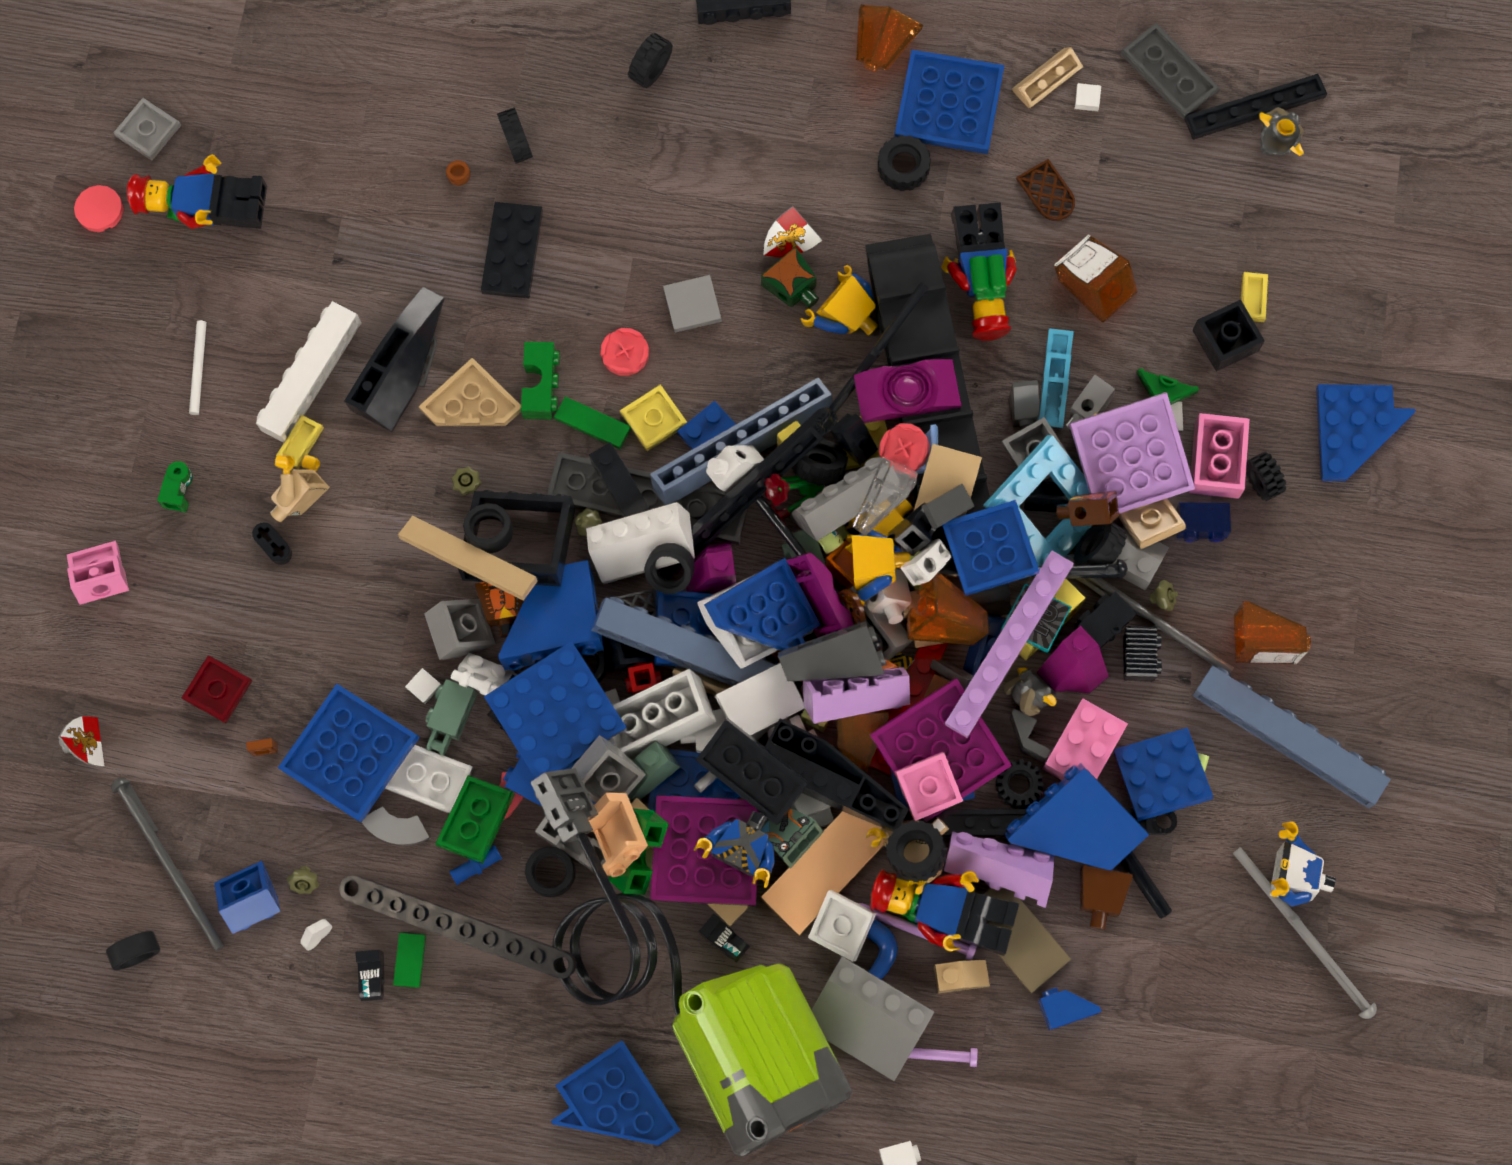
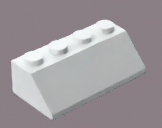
[586,502,695,584]

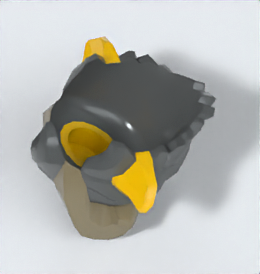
[1259,107,1304,156]
[1003,668,1057,716]

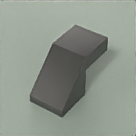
[1010,709,1051,763]

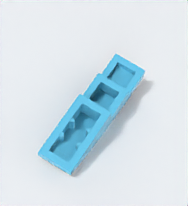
[1039,328,1074,428]

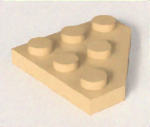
[419,358,521,426]

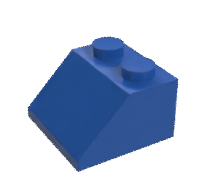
[214,861,281,934]

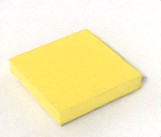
[620,384,687,451]

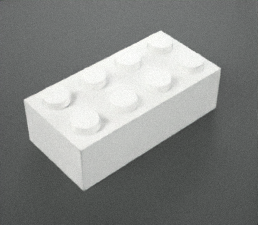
[609,669,716,761]

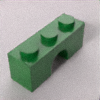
[521,342,560,420]
[609,808,669,895]

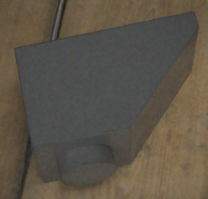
[1008,380,1040,429]

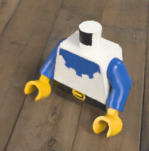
[1270,821,1336,906]

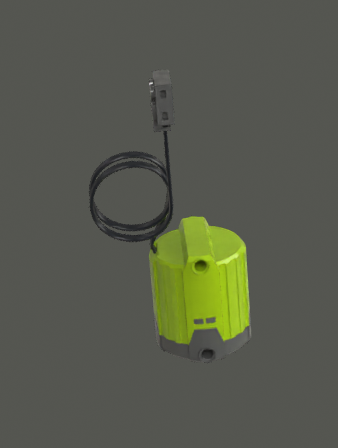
[530,768,852,1157]

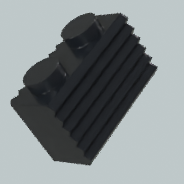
[1123,626,1162,682]

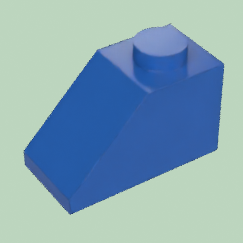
[1038,988,1101,1031]

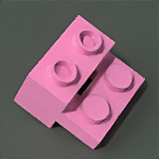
[67,541,129,605]

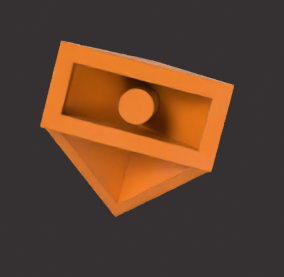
[826,540,855,589]

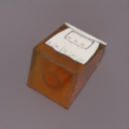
[1054,235,1137,322]
[1234,601,1311,664]

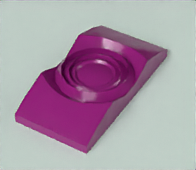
[854,359,961,423]
[786,552,853,638]

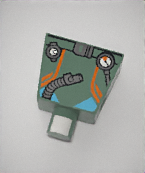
[760,808,823,869]

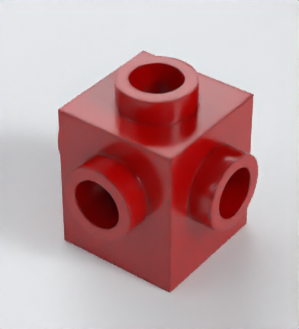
[625,663,662,695]

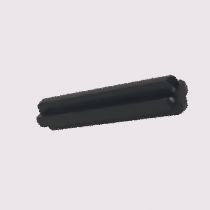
[1121,851,1172,919]

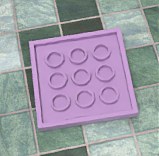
[1069,393,1195,514]

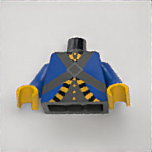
[693,811,775,888]

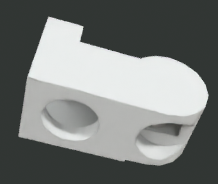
[901,539,952,586]

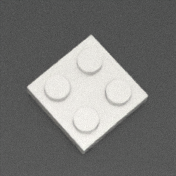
[808,890,877,962]

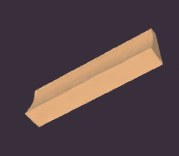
[761,811,904,936]

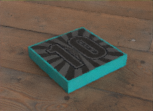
[1001,584,1071,653]

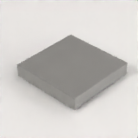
[114,98,181,161]
[663,275,722,333]

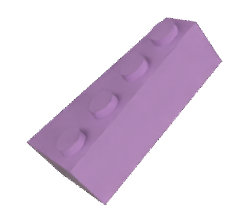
[803,667,910,724]
[944,832,1054,908]

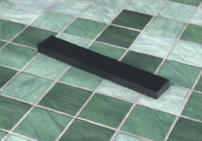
[1184,74,1327,140]

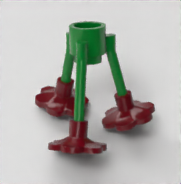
[765,474,824,526]

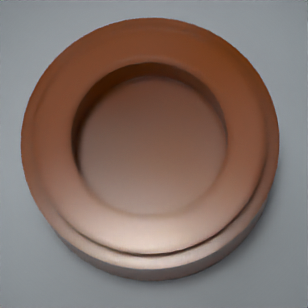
[446,160,471,186]

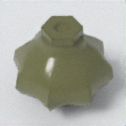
[451,466,482,496]
[575,508,603,537]
[1150,580,1178,612]
[287,866,319,895]

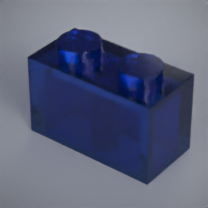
[1176,502,1231,542]

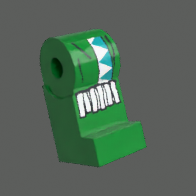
[157,461,193,513]

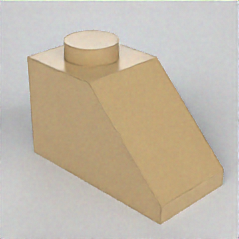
[934,960,990,994]

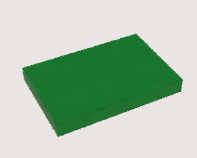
[435,775,515,864]

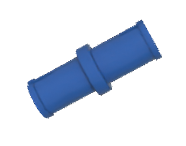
[449,845,502,886]

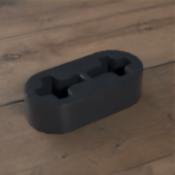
[252,522,292,565]

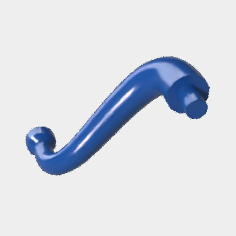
[866,918,898,980]

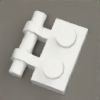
[451,653,515,695]

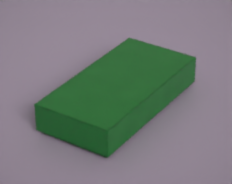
[393,933,426,988]

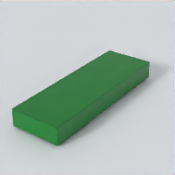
[554,396,631,450]

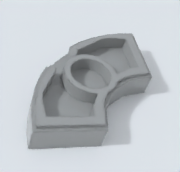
[362,806,431,846]

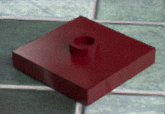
[181,655,253,724]

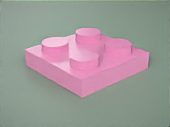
[895,752,963,821]

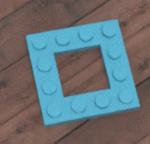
[983,435,1092,566]

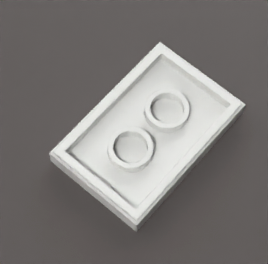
[715,663,805,736]
[385,745,474,814]

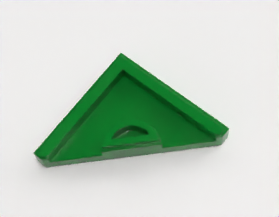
[1136,368,1199,405]

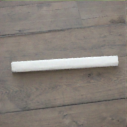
[189,320,207,415]

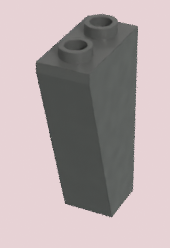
[778,621,887,681]

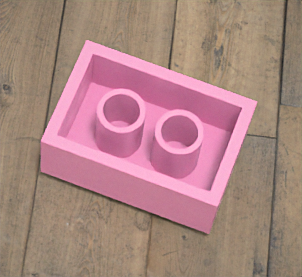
[1189,413,1250,499]
[1042,698,1128,780]

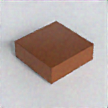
[246,738,278,756]

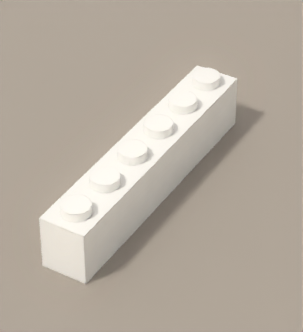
[256,301,361,443]

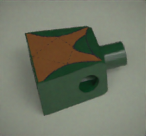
[761,247,819,308]

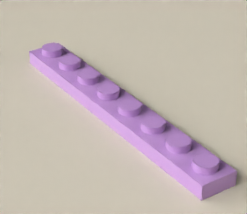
[945,551,1074,738]

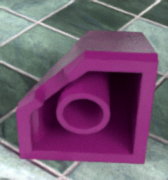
[686,542,736,594]
[1036,626,1109,694]

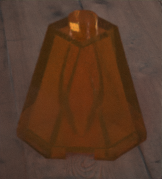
[856,4,923,72]
[907,573,989,645]
[836,709,889,773]

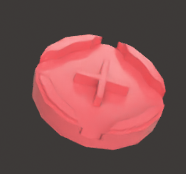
[74,185,124,232]
[600,328,649,376]
[879,423,930,474]

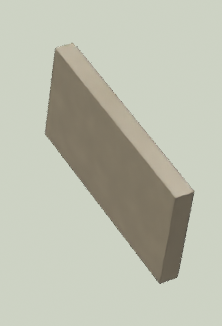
[983,888,1071,994]

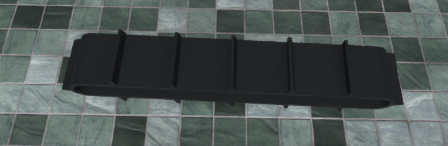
[865,234,1011,626]

